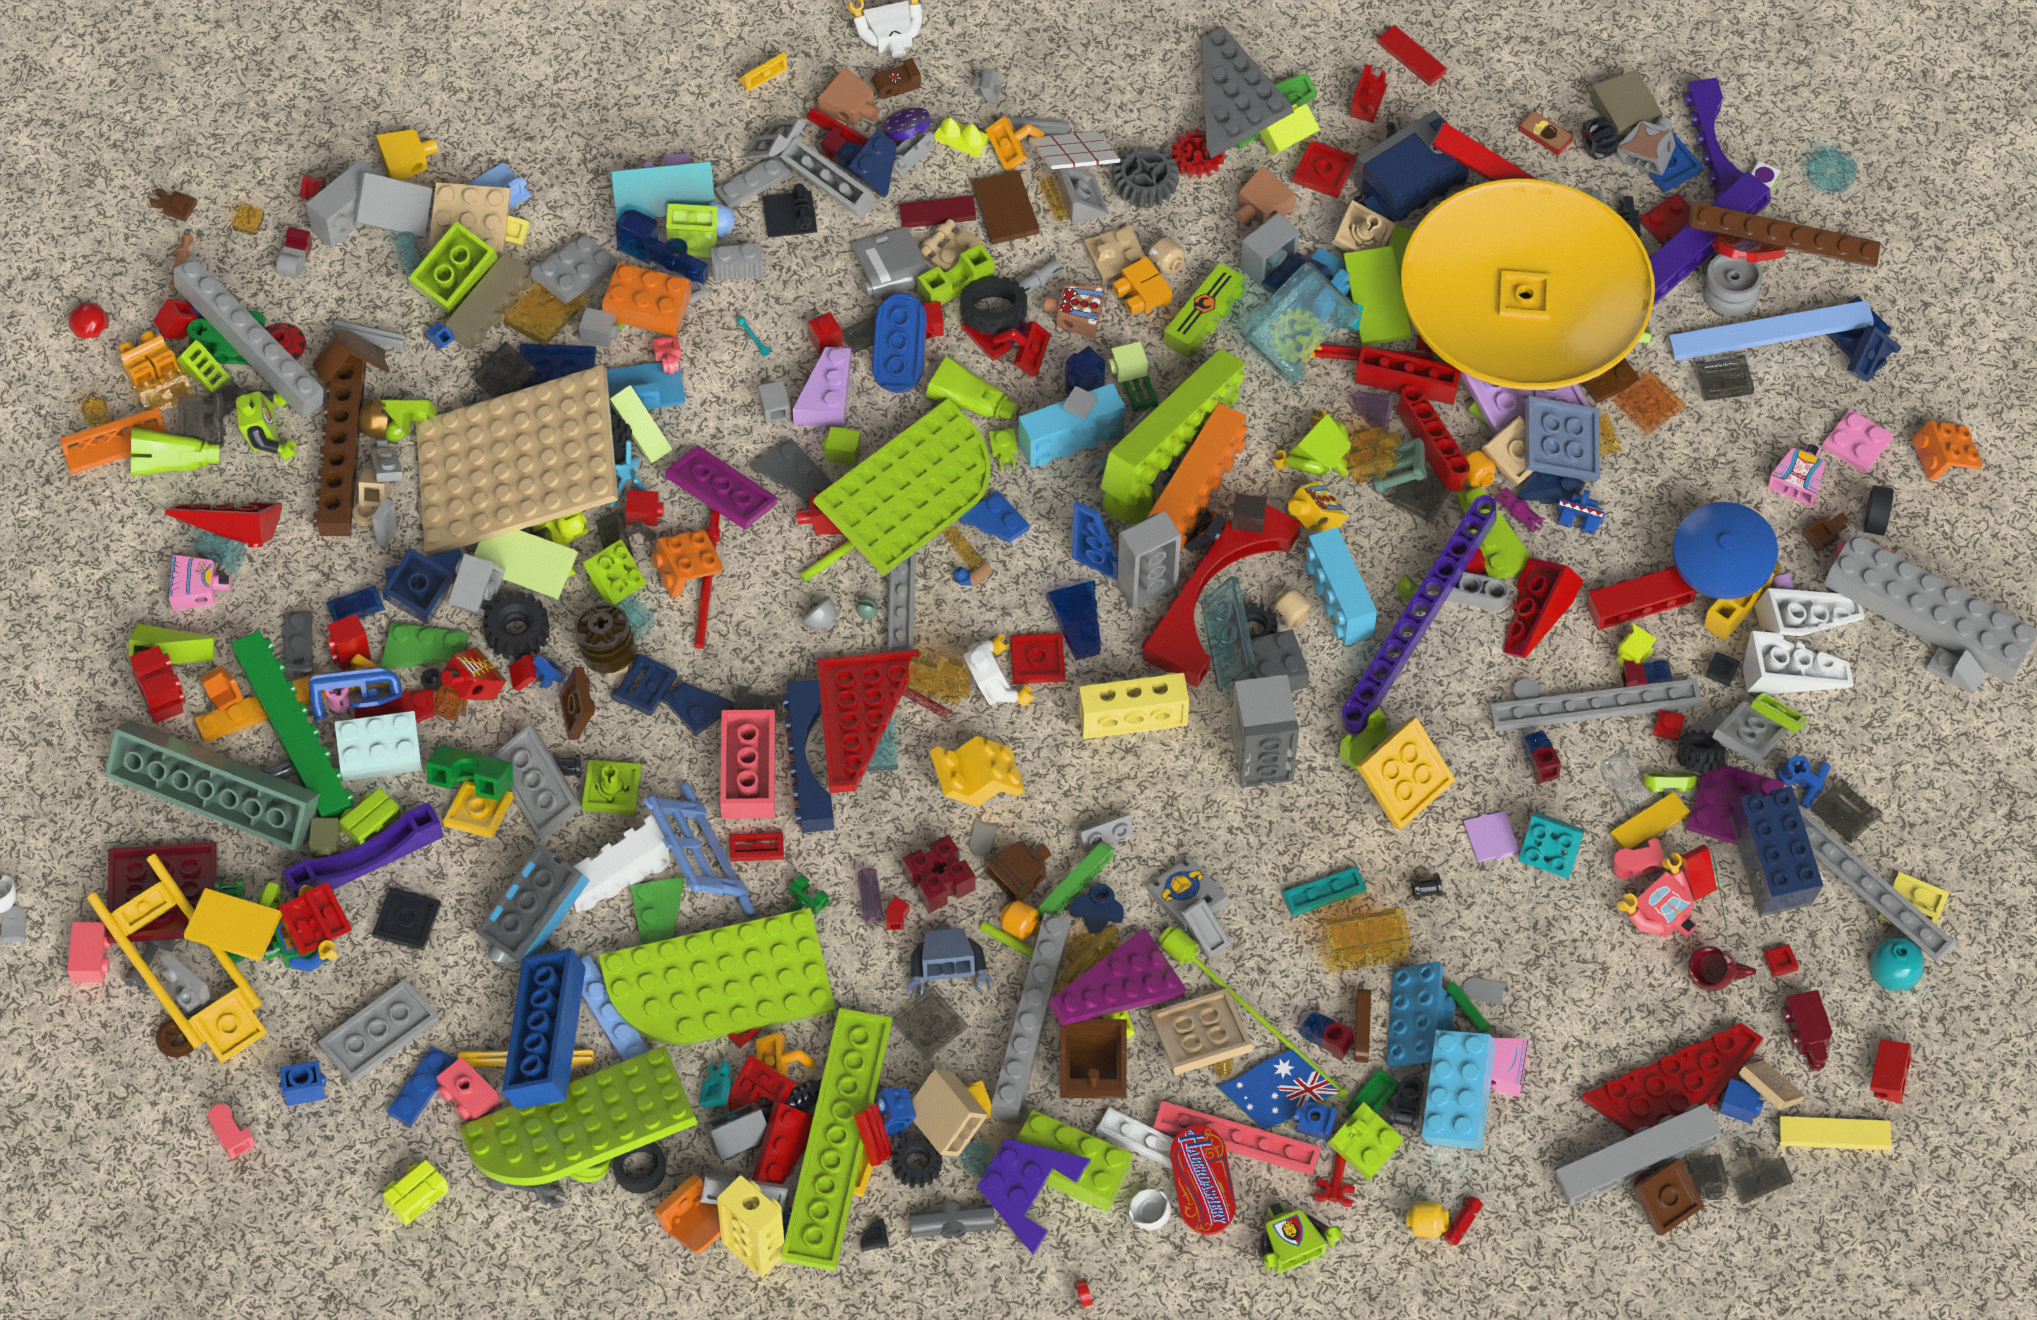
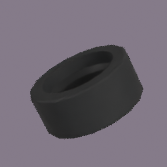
[1864,485,1894,536]
[613,1142,666,1194]

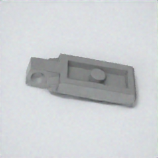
[370,437,402,482]

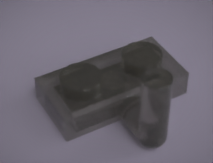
[596,510,656,557]
[1731,1146,1794,1204]

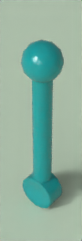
[736,316,770,357]

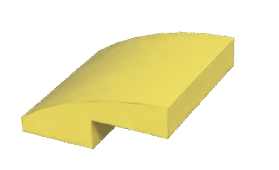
[1879,872,1949,925]

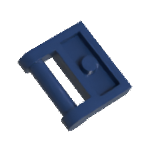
[610,654,677,717]

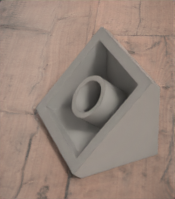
[1058,167,1109,224]

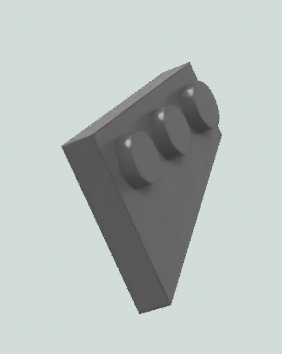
[751,438,833,502]

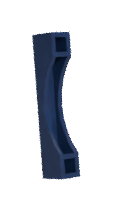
[782,679,834,833]

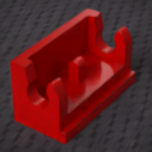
[1350,64,1388,123]
[1870,1039,1912,1104]

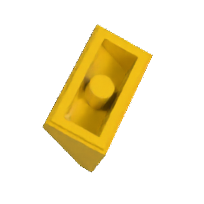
[738,52,787,91]

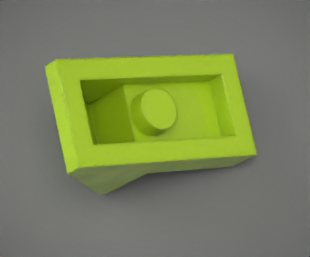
[380,400,437,437]

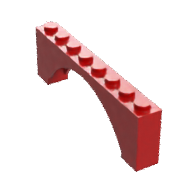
[1141,495,1302,688]

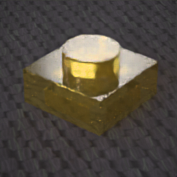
[232,205,265,236]

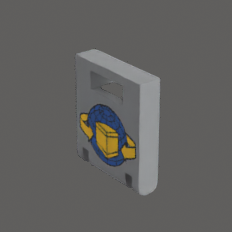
[1145,856,1228,932]

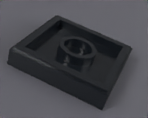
[372,888,442,951]

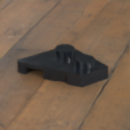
[1184,509,1226,552]

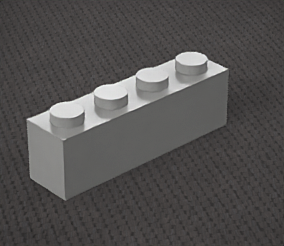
[780,137,877,219]

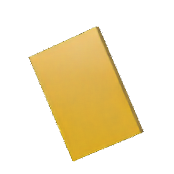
[184,888,282,962]

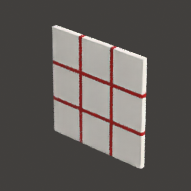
[1029,131,1120,169]

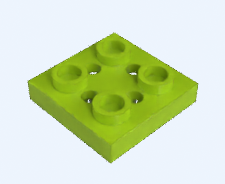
[582,539,647,605]
[582,760,642,816]

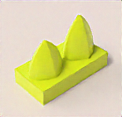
[934,117,989,158]

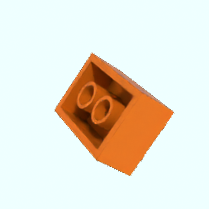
[602,262,692,336]

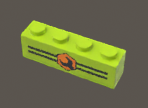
[1163,262,1246,358]

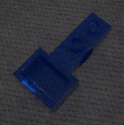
[616,210,709,285]

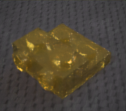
[909,655,971,706]

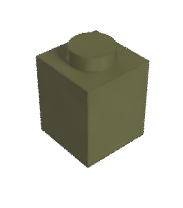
[309,818,341,859]

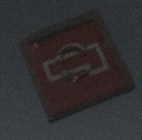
[892,987,968,1060]

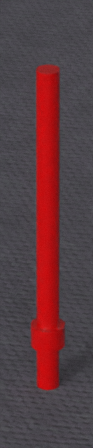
[694,510,721,649]

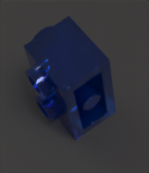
[1065,345,1105,396]

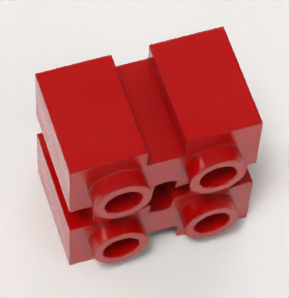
[129,645,186,724]

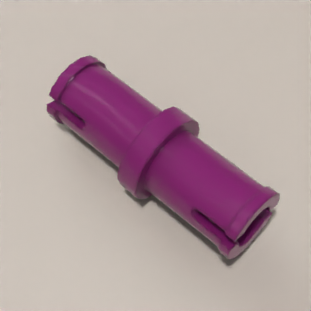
[1496,487,1543,532]

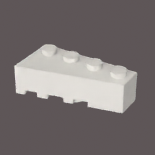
[572,815,670,913]

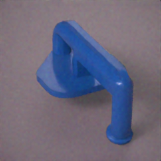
[309,667,403,721]

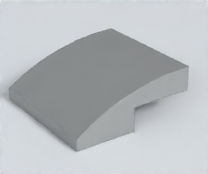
[743,119,806,159]

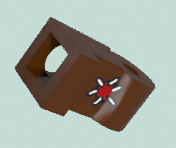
[871,58,921,99]

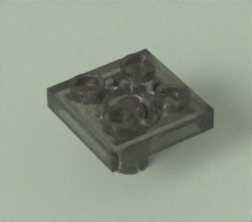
[470,341,537,398]

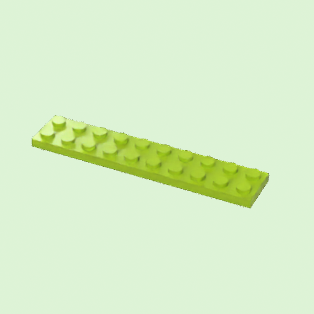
[781,1008,893,1271]

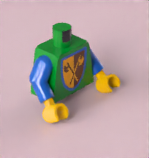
[264,885,337,972]

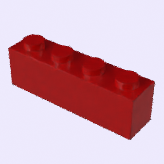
[1355,346,1461,405]
[1586,566,1697,630]

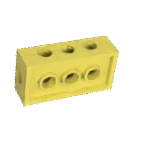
[1078,672,1189,739]
[717,1175,784,1278]

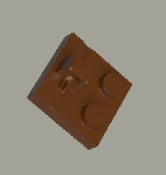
[1581,358,1640,404]
[559,667,595,740]
[1632,1158,1705,1236]

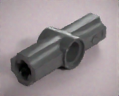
[909,1203,995,1239]

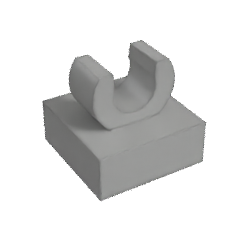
[972,69,1002,104]

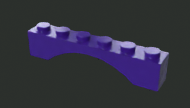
[1683,78,1745,199]
[282,802,443,899]

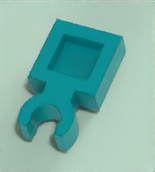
[698,1060,731,1109]

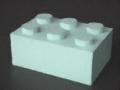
[335,711,423,781]

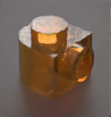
[434,684,468,720]

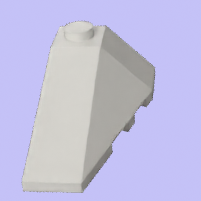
[1754,588,1865,636]

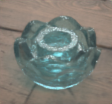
[961,1142,995,1175]

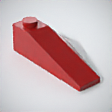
[165,502,282,548]
[1503,557,1584,659]

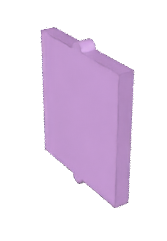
[1463,811,1520,862]

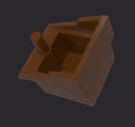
[1060,1019,1127,1099]

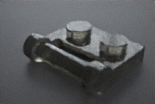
[1693,354,1755,401]
[1811,778,1883,843]

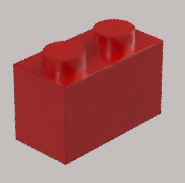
[325,614,372,671]

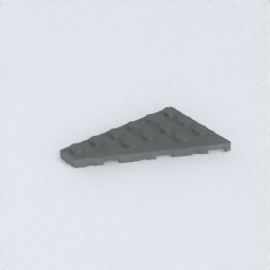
[1202,26,1294,159]

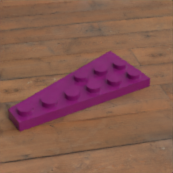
[1048,927,1187,1026]

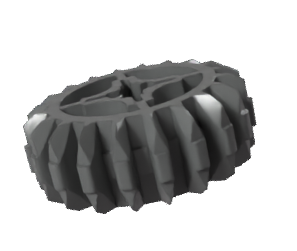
[1112,145,1179,208]

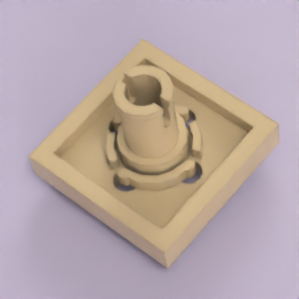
[1331,200,1395,253]

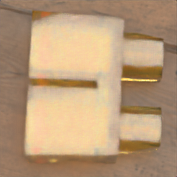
[1346,426,1402,484]

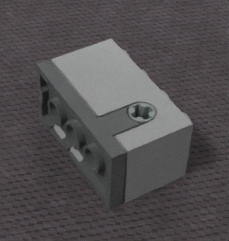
[1230,674,1299,788]

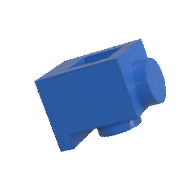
[1293,1100,1337,1141]

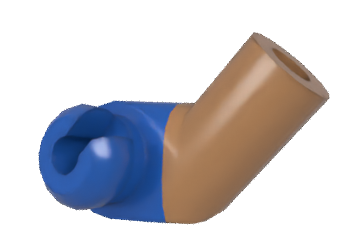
[953,562,992,586]

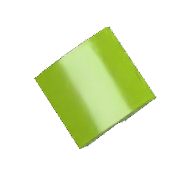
[666,204,718,258]

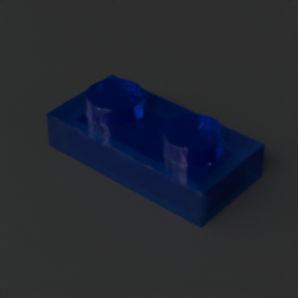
[326,585,385,622]

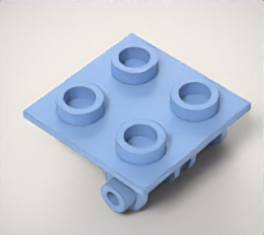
[466,162,531,209]

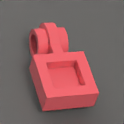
[652,336,681,375]

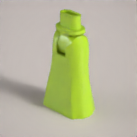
[926,356,1018,421]
[131,427,220,476]

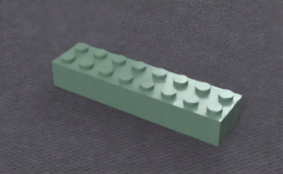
[105,720,320,851]

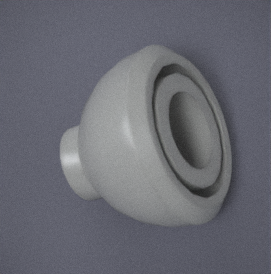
[803,597,838,632]

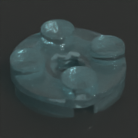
[1806,146,1857,194]

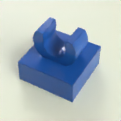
[532,655,567,688]

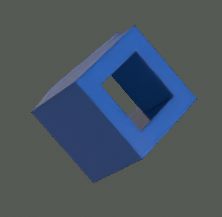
[426,322,455,349]

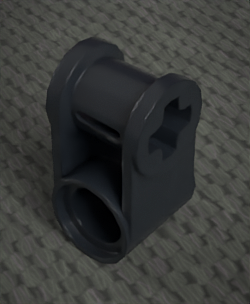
[1389,1075,1424,1131]

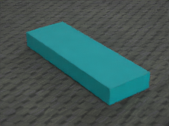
[1282,866,1367,917]

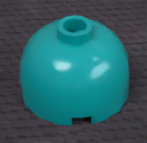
[1869,937,1924,991]

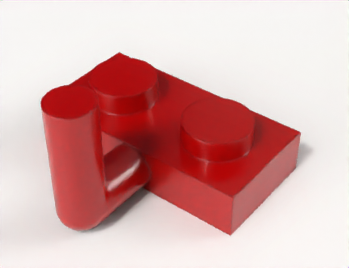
[992,320,1051,377]

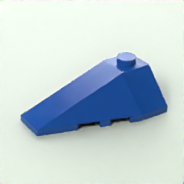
[1072,501,1118,580]

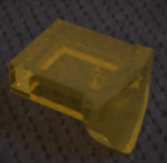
[1599,413,1622,456]

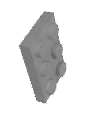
[530,234,620,304]
[1712,700,1788,764]

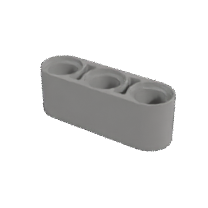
[1432,570,1508,611]

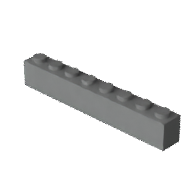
[173,256,323,418]
[991,913,1071,1124]

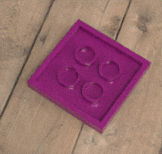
[1686,764,1785,845]

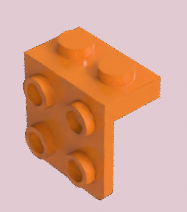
[1911,420,1983,480]
[651,530,723,598]
[654,1174,721,1254]

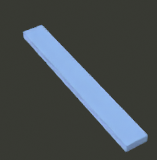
[1669,300,1874,361]

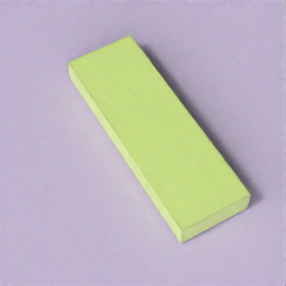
[609,385,672,464]

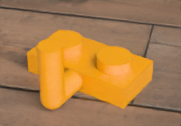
[985,116,1044,171]
[756,1032,816,1076]

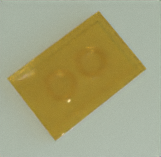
[503,283,588,346]

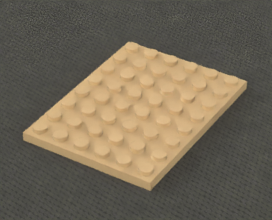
[416,365,618,556]

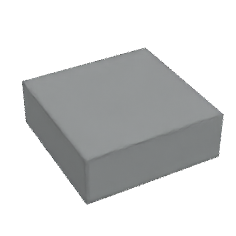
[1063,386,1098,420]

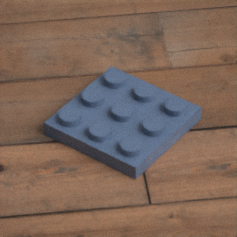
[1525,396,1600,482]

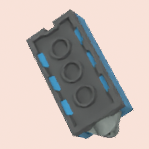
[476,844,590,967]

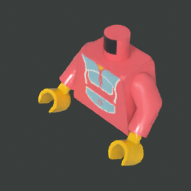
[1617,853,1697,938]

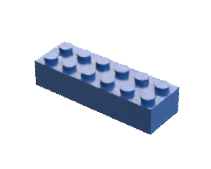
[502,948,586,1110]

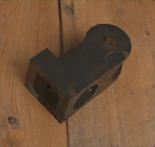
[733,685,783,723]

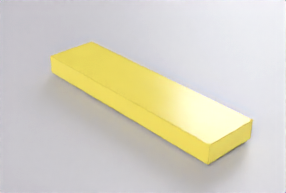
[1779,1116,1892,1150]

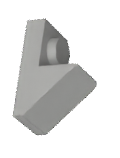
[1926,647,1985,694]

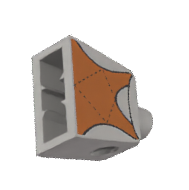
[1617,116,1675,176]

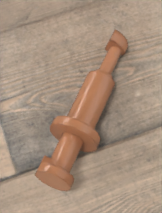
[169,235,194,290]

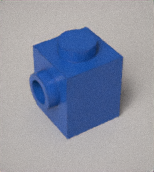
[1720,1079,1764,1124]

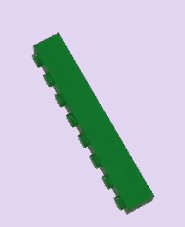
[231,630,355,819]

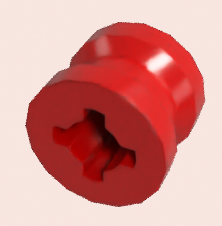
[301,174,326,200]

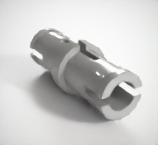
[1018,259,1062,294]

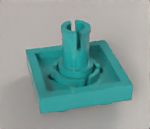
[1518,811,1585,879]

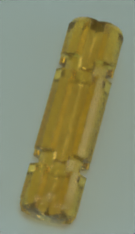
[1040,177,1068,222]
[945,527,983,570]

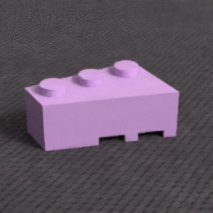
[793,347,851,428]

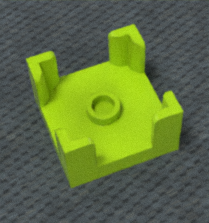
[1339,709,1392,773]

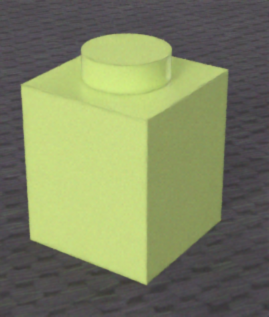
[1108,342,1148,383]

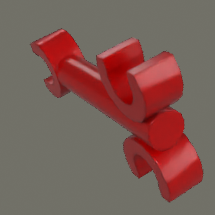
[1313,1152,1355,1207]

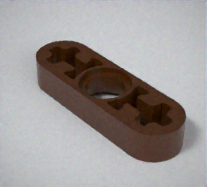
[1354,989,1371,1063]

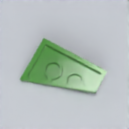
[631,876,684,945]

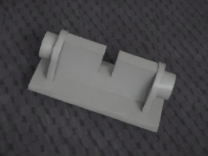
[893,130,935,177]
[1076,811,1134,852]

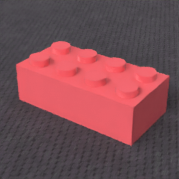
[720,710,776,819]

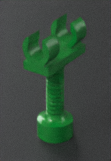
[782,875,830,916]

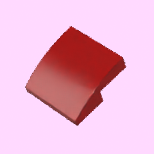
[276,882,352,957]

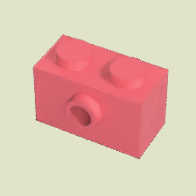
[436,1057,500,1121]

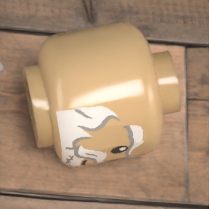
[1148,237,1185,275]

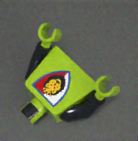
[236,390,297,460]
[1258,1203,1345,1274]

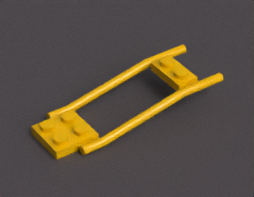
[87,854,267,1064]

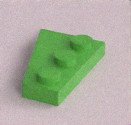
[380,622,469,670]

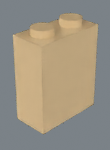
[912,1069,988,1157]

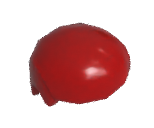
[69,302,109,339]

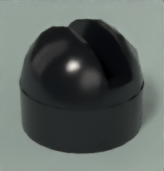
[421,668,443,691]

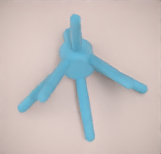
[609,440,647,507]

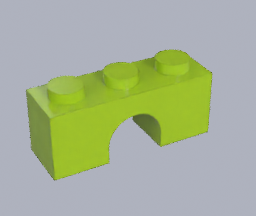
[917,243,995,305]

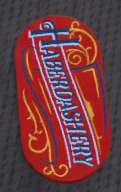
[1712,235,1786,263]
[1170,1125,1236,1235]

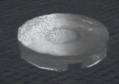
[1305,203,1351,248]

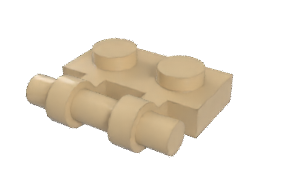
[920,219,981,272]

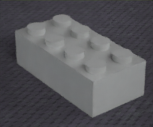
[1117,511,1181,609]

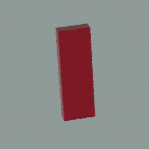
[899,195,976,228]

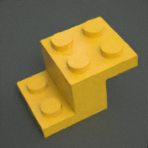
[929,736,1025,807]

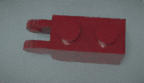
[1781,990,1833,1071]

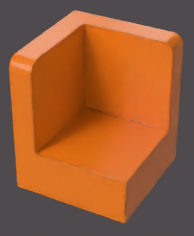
[199,666,243,711]

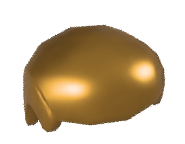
[358,398,388,439]

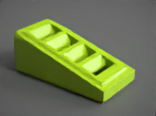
[176,339,231,395]

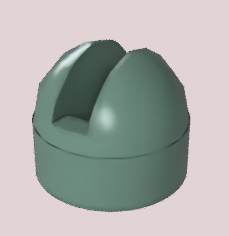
[856,597,878,620]

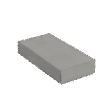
[372,498,398,547]
[1179,898,1231,959]

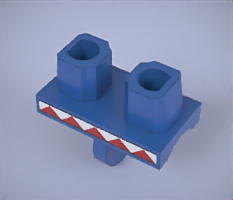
[1558,489,1605,535]

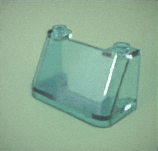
[1240,262,1361,385]

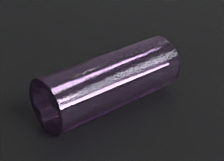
[857,868,884,925]

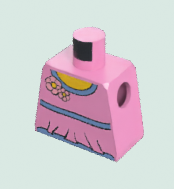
[169,555,231,610]

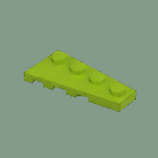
[1456,487,1532,579]

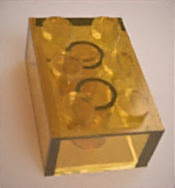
[1321,907,1411,973]

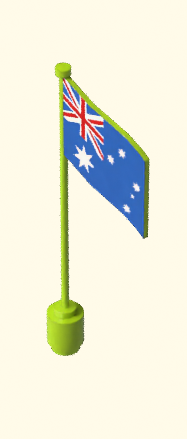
[1159,925,1350,1130]

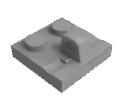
[160,952,212,1013]

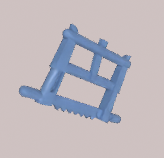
[643,782,755,917]

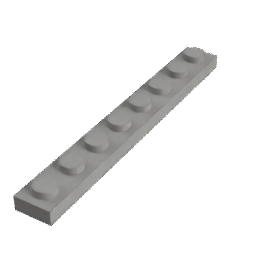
[1489,678,1702,732]
[1798,805,1956,964]

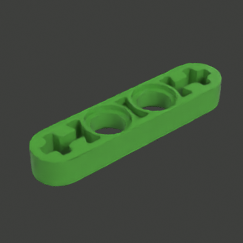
[1038,842,1115,919]

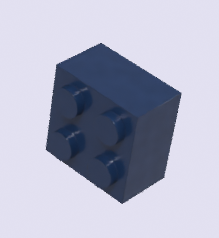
[382,548,455,625]

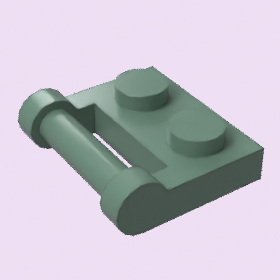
[1374,438,1427,494]

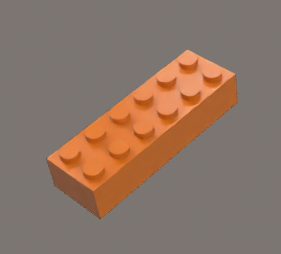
[1147,403,1248,550]

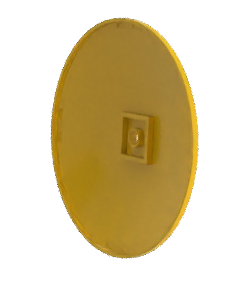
[1401,179,1655,390]

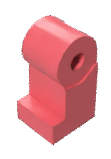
[1612,838,1664,879]
[208,1104,255,1159]

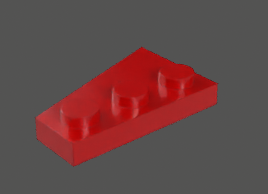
[354,689,435,723]

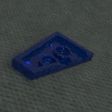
[1046,580,1101,661]

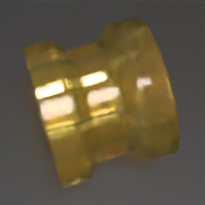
[81,397,110,428]

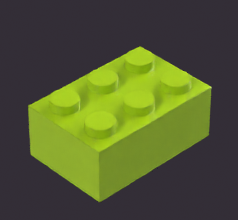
[408,221,498,316]

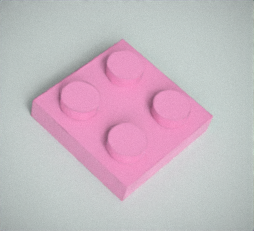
[1822,409,1894,473]

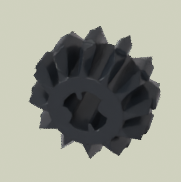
[1581,116,1618,160]

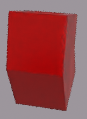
[886,896,910,930]

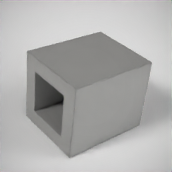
[579,307,620,347]
[758,380,791,423]

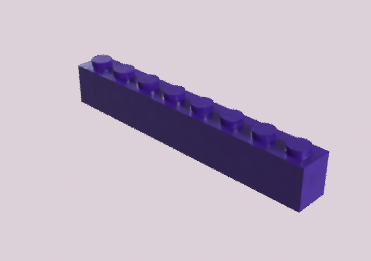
[1649,171,1771,306]

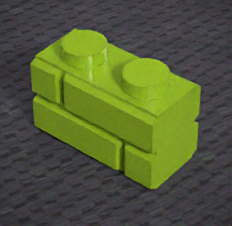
[339,788,402,846]

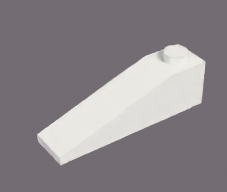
[1742,631,1854,694]

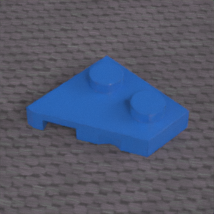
[959,490,1030,543]

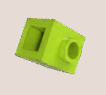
[822,426,861,466]

